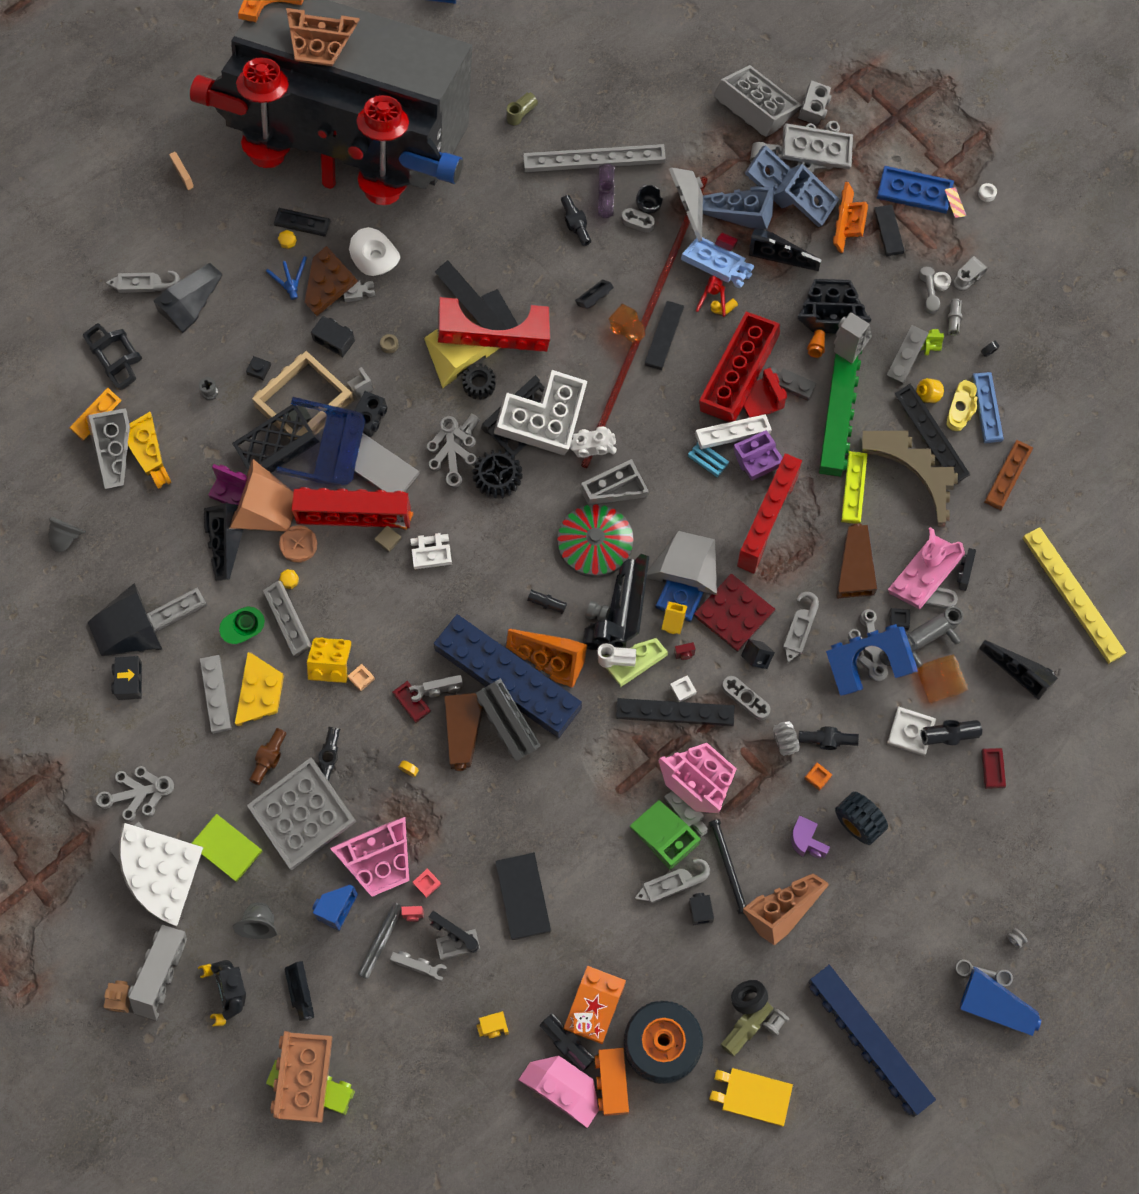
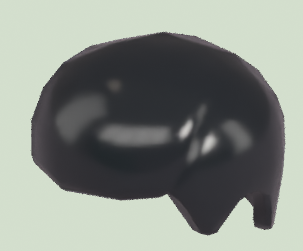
[636,185,663,214]

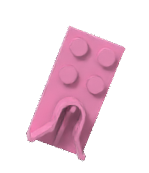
[888,528,965,609]

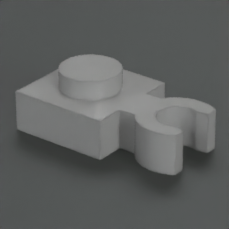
[344,281,375,302]

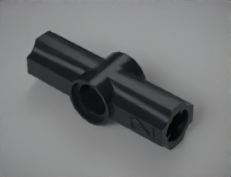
[920,720,982,745]
[539,1014,595,1072]

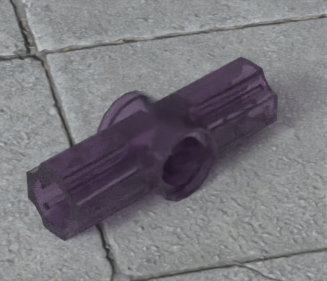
[598,164,615,218]

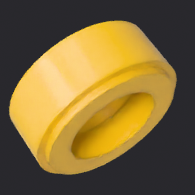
[398,760,419,777]

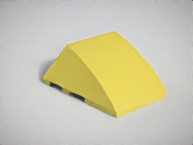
[424,329,500,389]

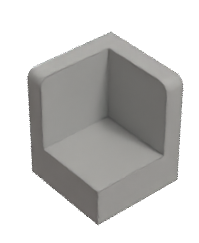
[347,367,373,399]

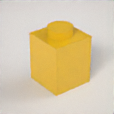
[661,602,687,634]

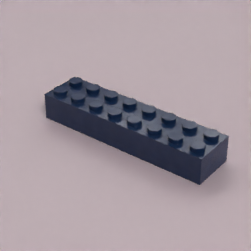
[433,614,582,739]

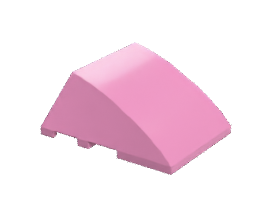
[658,743,736,813]
[330,817,409,896]

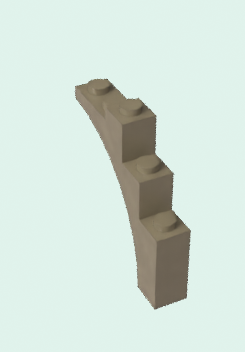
[862,431,958,527]

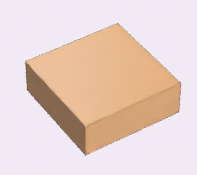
[347,664,375,692]

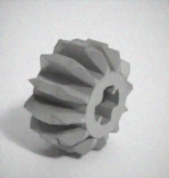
[773,721,800,756]

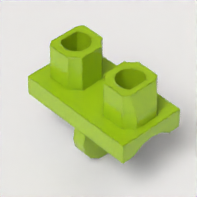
[921,329,944,356]

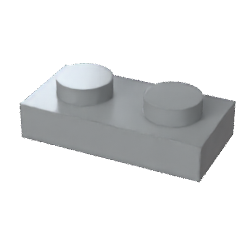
[436,929,480,960]

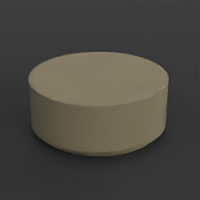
[380,334,399,354]

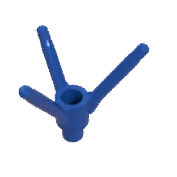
[266,256,307,300]

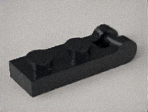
[428,911,479,953]

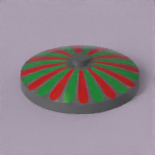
[558,504,633,577]

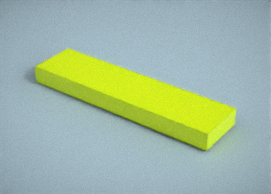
[841,451,867,524]

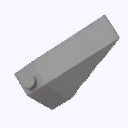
[669,168,703,242]
[87,408,130,489]

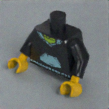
[198,960,246,1026]

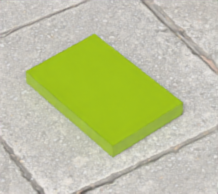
[191,814,262,882]

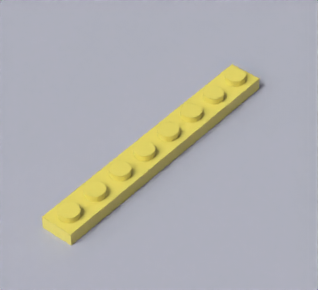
[1023,527,1126,664]

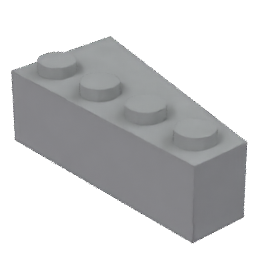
[128,925,187,1021]

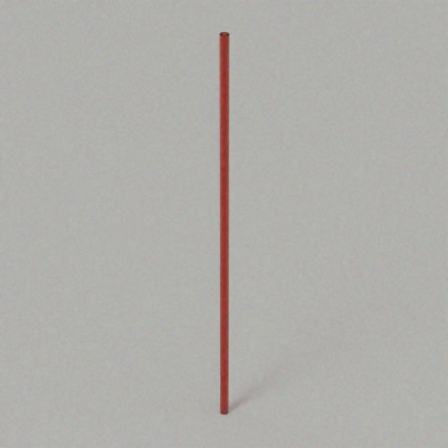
[581,176,708,468]

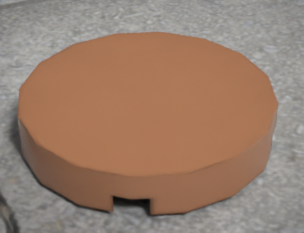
[279,525,318,563]

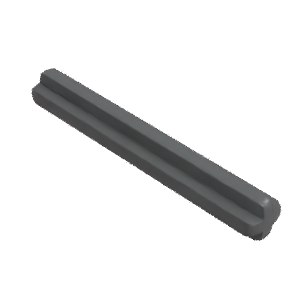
[358,903,403,979]

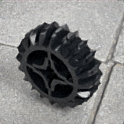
[472,449,523,499]

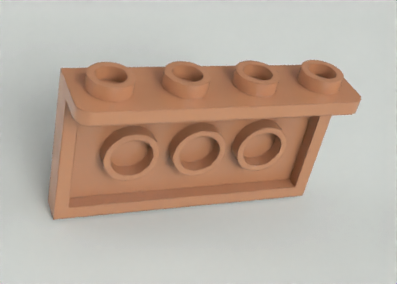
[271,1031,333,1123]

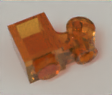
[609,303,646,342]

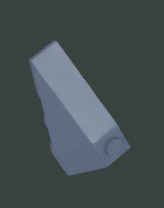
[703,186,774,230]

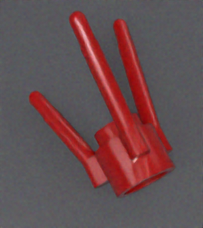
[695,276,726,317]

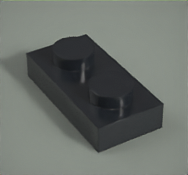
[575,280,614,309]
[957,548,976,591]

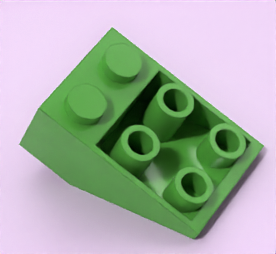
[630,800,701,870]

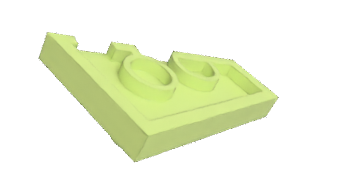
[603,638,668,687]

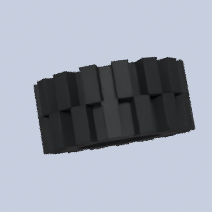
[462,363,496,400]

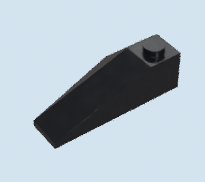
[749,229,821,271]
[154,263,222,333]

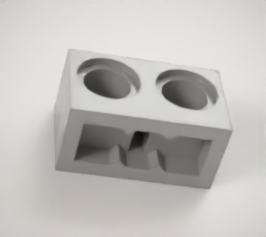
[798,80,832,125]

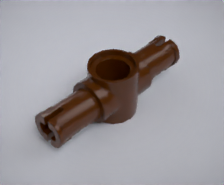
[249,728,286,786]

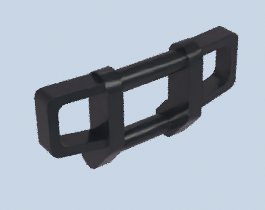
[83,323,142,390]

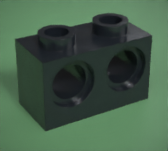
[349,391,388,437]

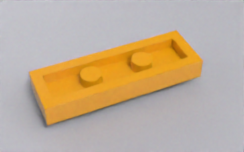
[69,388,122,441]

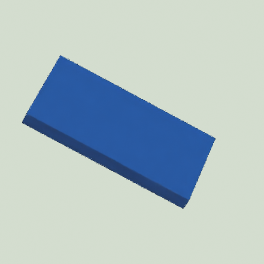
[877,166,954,214]

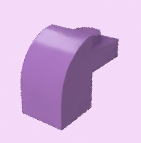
[791,816,830,858]

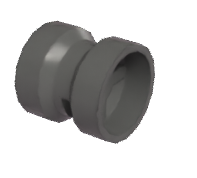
[585,600,610,621]

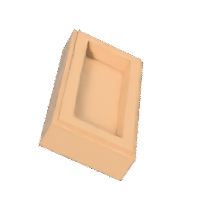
[169,152,193,190]

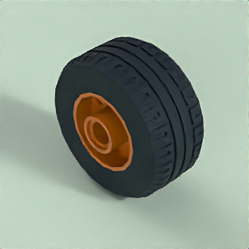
[624,1001,703,1084]

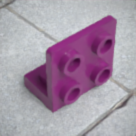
[208,464,247,505]

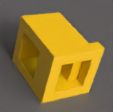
[477,1011,509,1039]

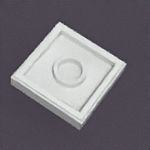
[887,706,936,756]

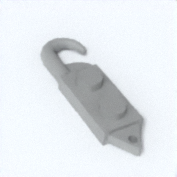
[106,271,180,293]
[783,592,819,663]
[635,859,710,904]

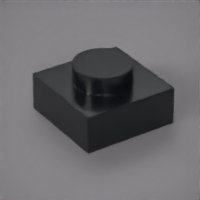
[246,356,271,381]

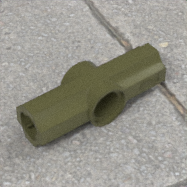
[721,1002,774,1057]

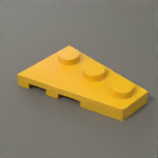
[128,412,163,476]

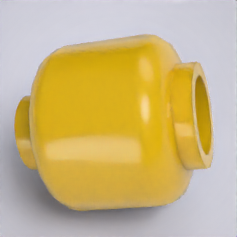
[916,378,944,403]

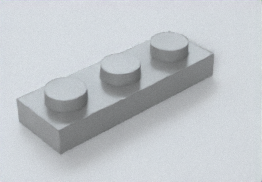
[887,325,929,383]

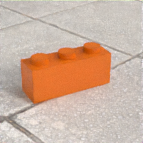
[595,1048,629,1116]

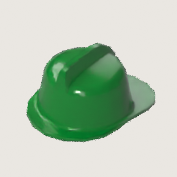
[219,606,265,644]

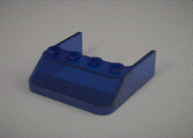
[276,397,365,486]

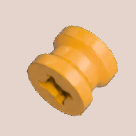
[150,466,172,489]

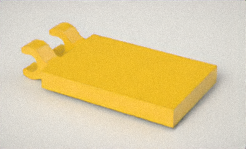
[709,1068,793,1127]

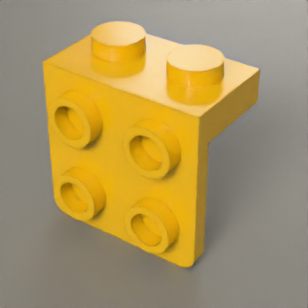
[307,638,351,683]

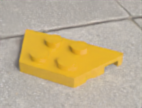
[235,652,284,726]

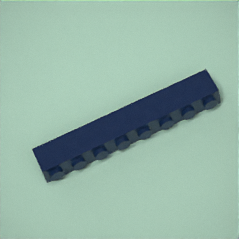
[808,964,936,1117]

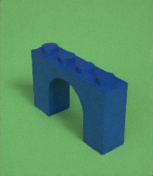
[826,624,918,696]

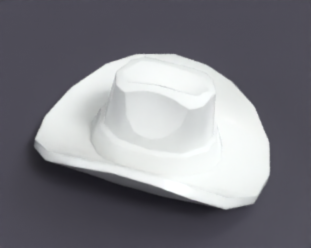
[349,227,400,276]

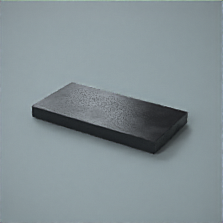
[495,852,551,940]

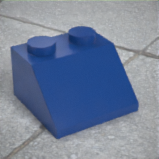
[312,885,358,931]

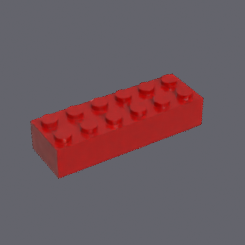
[699,311,780,422]
[292,487,411,528]

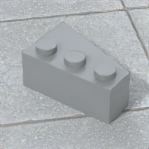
[834,313,872,363]

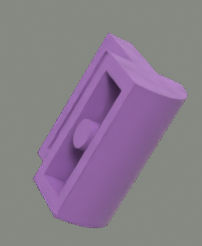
[734,430,782,480]

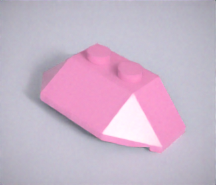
[519,1056,599,1128]

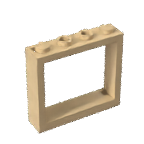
[252,351,354,440]

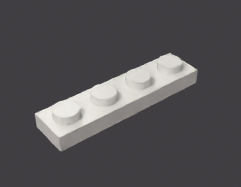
[695,414,772,449]

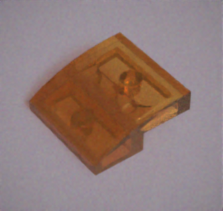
[917,654,969,703]

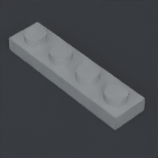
[263,581,311,657]
[200,655,232,734]

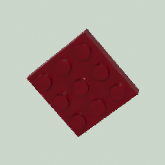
[694,573,775,652]

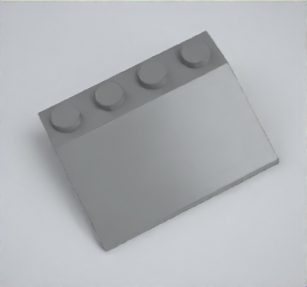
[714,65,802,137]

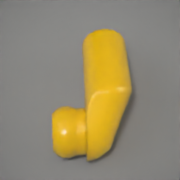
[710,298,738,315]

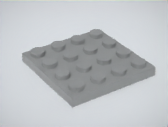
[247,758,356,870]

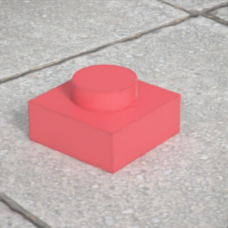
[413,868,441,898]
[402,906,423,922]

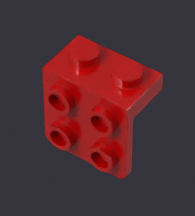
[743,367,787,418]

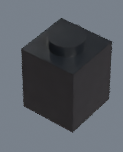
[689,893,714,925]

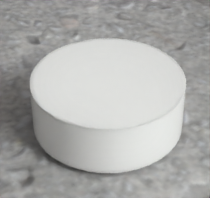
[978,183,997,202]
[933,272,951,291]

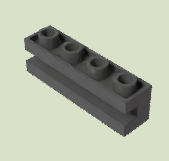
[476,678,541,761]

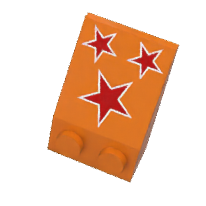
[564,966,626,1044]

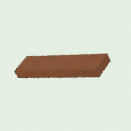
[984,440,1033,510]

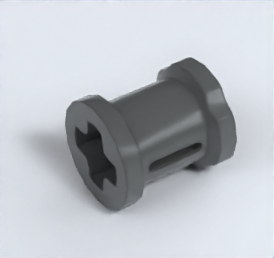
[199,377,218,400]

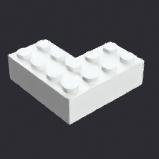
[494,370,587,455]

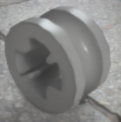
[1007,928,1028,949]

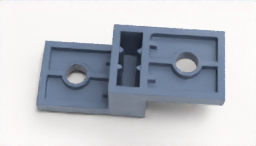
[745,145,839,227]

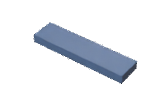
[972,372,1004,443]

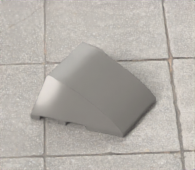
[647,531,717,595]

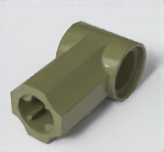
[506,92,538,126]

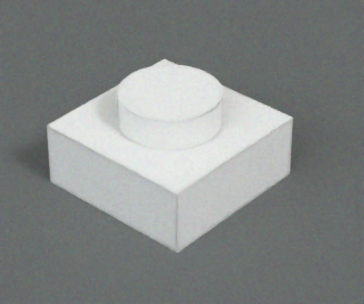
[670,675,697,702]

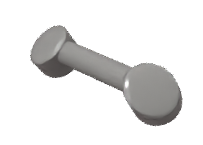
[919,267,940,314]
[955,959,1013,986]

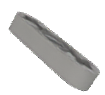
[722,676,770,720]

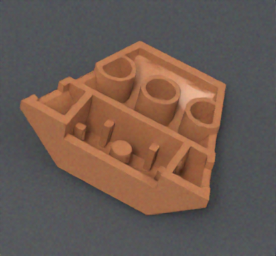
[286,8,360,66]
[229,459,294,532]

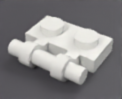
[411,533,452,569]

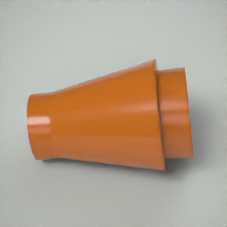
[807,330,825,358]

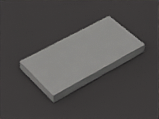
[782,123,853,169]
[338,431,420,492]

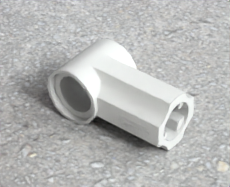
[598,643,636,668]

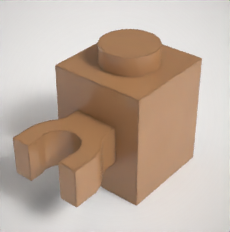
[104,980,130,1013]

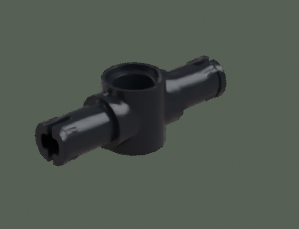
[561,195,592,246]
[799,726,859,750]
[318,727,341,781]

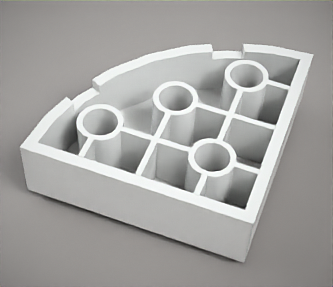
[119,823,203,926]

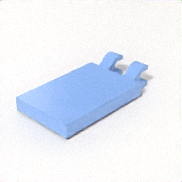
[681,237,754,288]

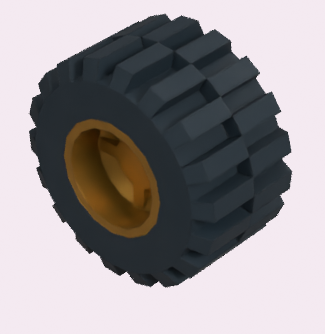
[835,791,888,845]

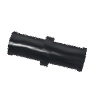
[527,589,567,614]

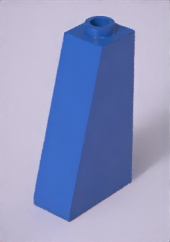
[960,966,1041,1036]

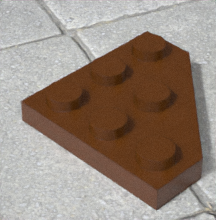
[305,246,358,316]

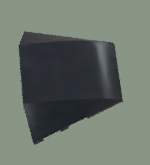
[798,279,871,334]
[88,583,162,656]

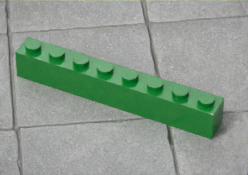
[819,351,862,477]

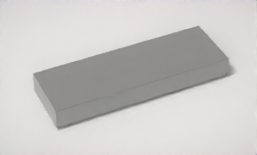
[147,587,207,632]

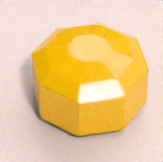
[278,230,297,249]
[279,569,299,589]

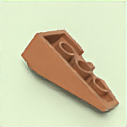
[743,874,828,945]

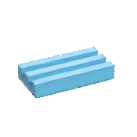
[688,443,729,478]

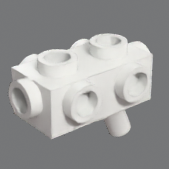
[570,427,617,458]

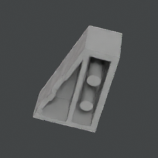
[580,459,649,505]

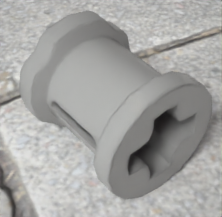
[763,1008,789,1036]

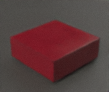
[715,233,738,251]

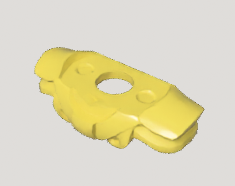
[947,380,978,431]

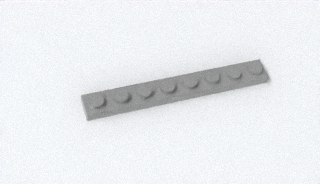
[524,144,666,172]

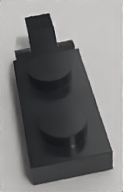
[284,961,314,1021]

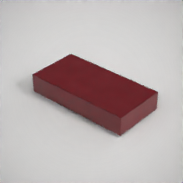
[392,681,431,723]
[981,748,1006,789]

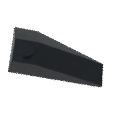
[204,503,243,581]
[979,640,1058,700]

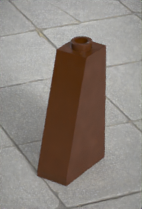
[836,523,877,599]
[445,693,484,771]

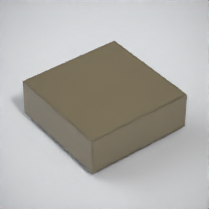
[375,526,402,552]

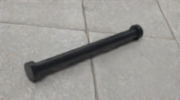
[709,819,746,915]

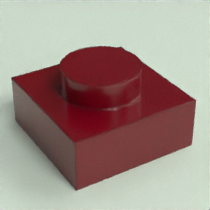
[674,642,696,660]

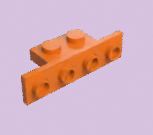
[833,182,868,253]

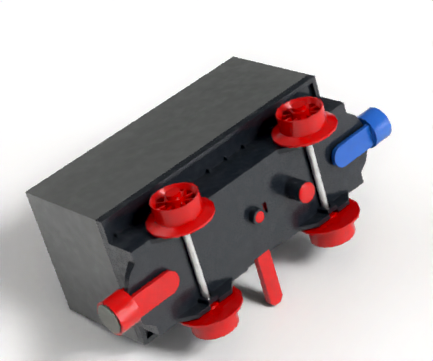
[190,0,472,205]

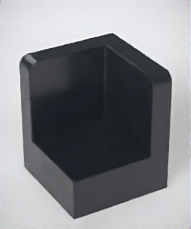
[741,639,775,669]

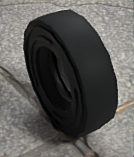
[731,980,768,1014]

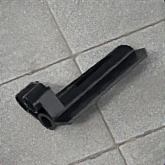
[582,554,649,650]

